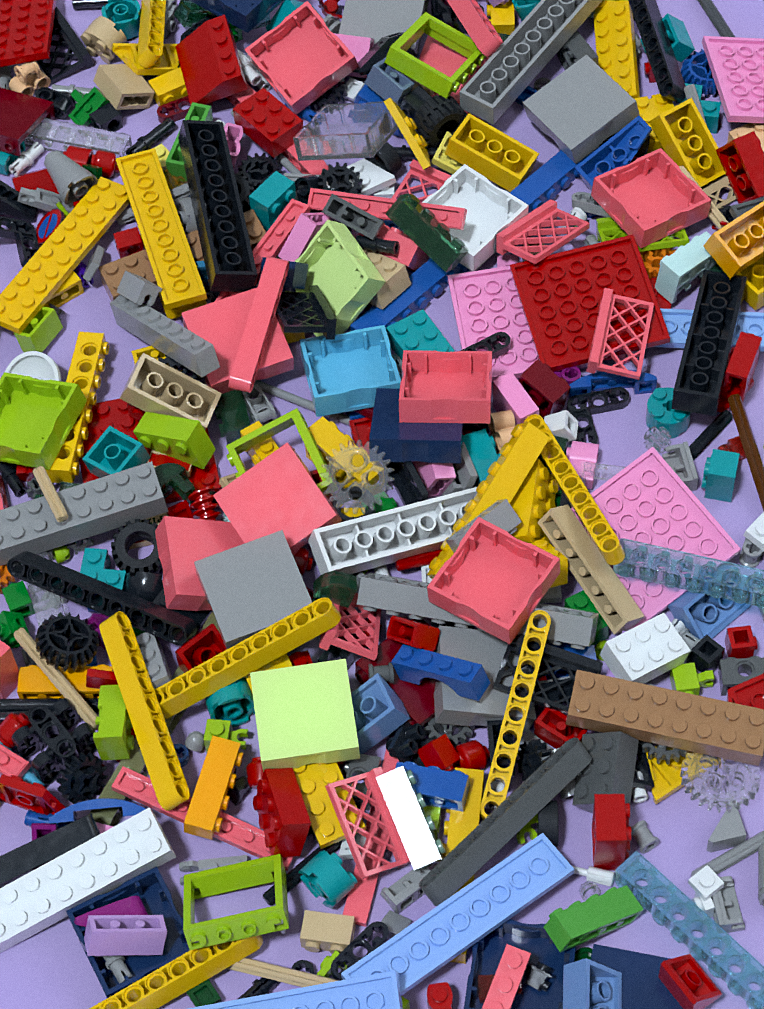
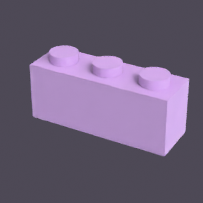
[84,915,167,956]

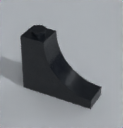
[0,180,37,222]

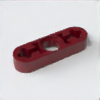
[157,96,212,123]

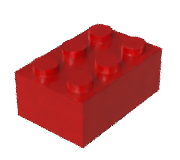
[233,87,305,158]
[716,131,764,204]
[253,768,311,857]
[592,794,631,871]

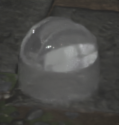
[579,881,601,901]

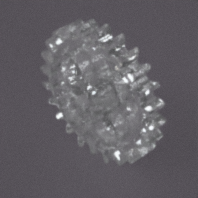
[320,440,395,514]
[680,752,761,813]

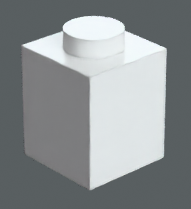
[544,410,579,444]

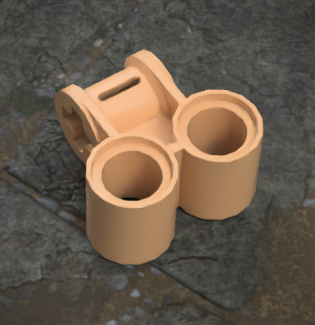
[9,61,51,96]
[488,410,515,454]

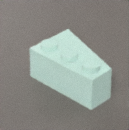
[654,231,717,304]

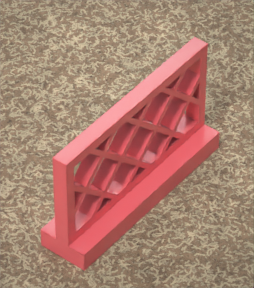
[391,159,451,202]
[496,199,590,264]
[586,288,654,380]
[319,578,381,661]
[325,767,411,879]

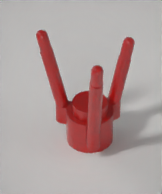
[318,0,342,19]

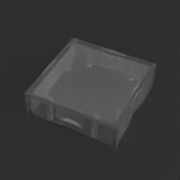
[293,101,399,161]

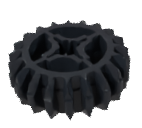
[35,612,99,672]

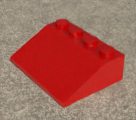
[175,14,248,105]

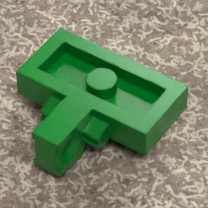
[68,86,110,131]

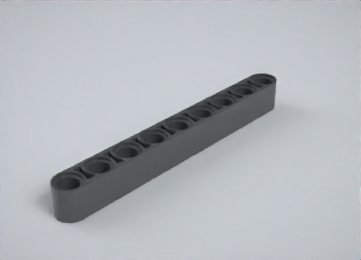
[419,738,592,906]

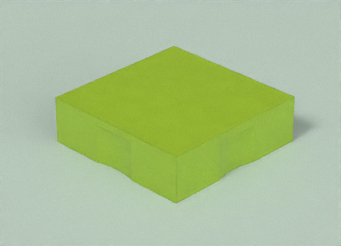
[0,372,87,470]

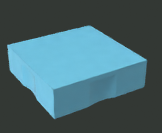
[300,325,401,417]

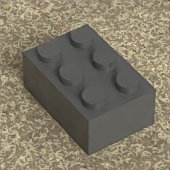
[572,731,639,813]

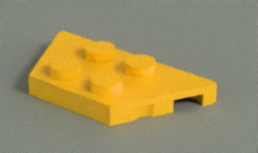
[112,43,180,76]
[383,97,431,170]
[646,746,725,804]

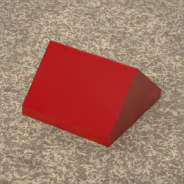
[11,167,59,194]
[175,623,226,673]
[658,954,722,1009]

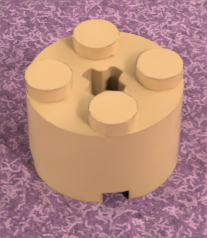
[80,16,127,64]

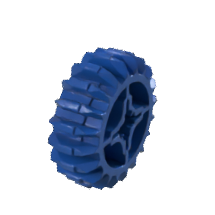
[681,49,718,97]

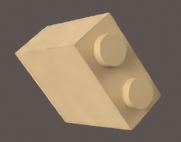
[93,64,155,110]

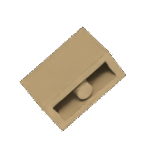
[300,910,356,954]

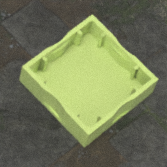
[285,220,386,337]
[250,659,360,772]

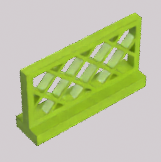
[596,217,689,252]

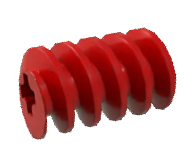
[188,486,223,521]

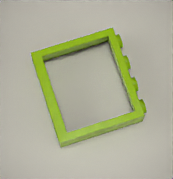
[384,12,486,99]
[226,408,339,496]
[183,854,289,950]

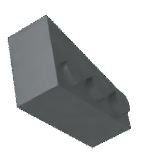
[556,30,598,70]

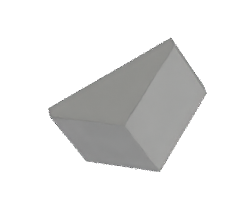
[706,801,746,853]

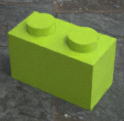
[14,306,63,353]

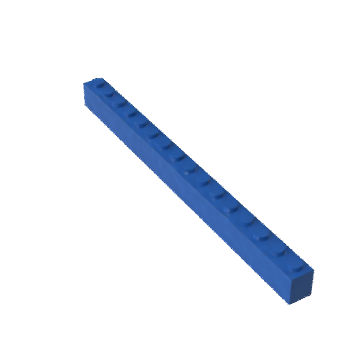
[350,147,599,331]

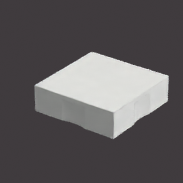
[410,164,529,271]

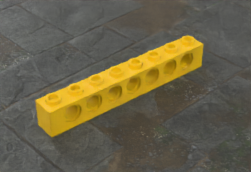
[45,332,109,484]

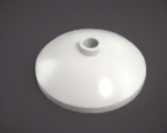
[5,351,61,381]

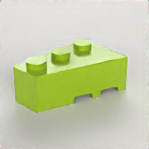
[133,411,216,469]
[93,685,134,760]

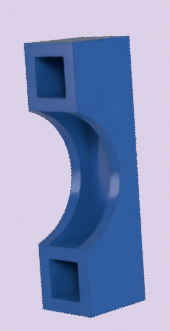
[391,644,490,701]

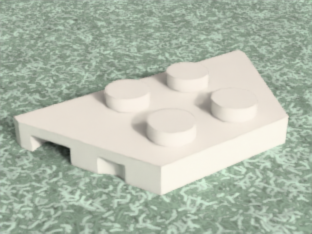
[326,159,397,195]

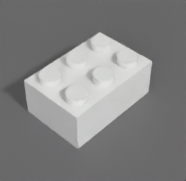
[600,613,691,684]

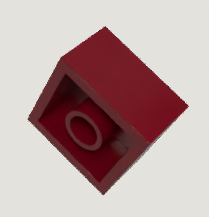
[519,359,571,420]

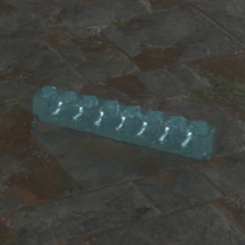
[613,538,764,609]
[614,850,764,1009]

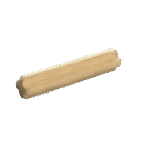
[33,466,68,522]

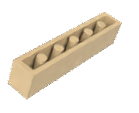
[537,504,645,635]

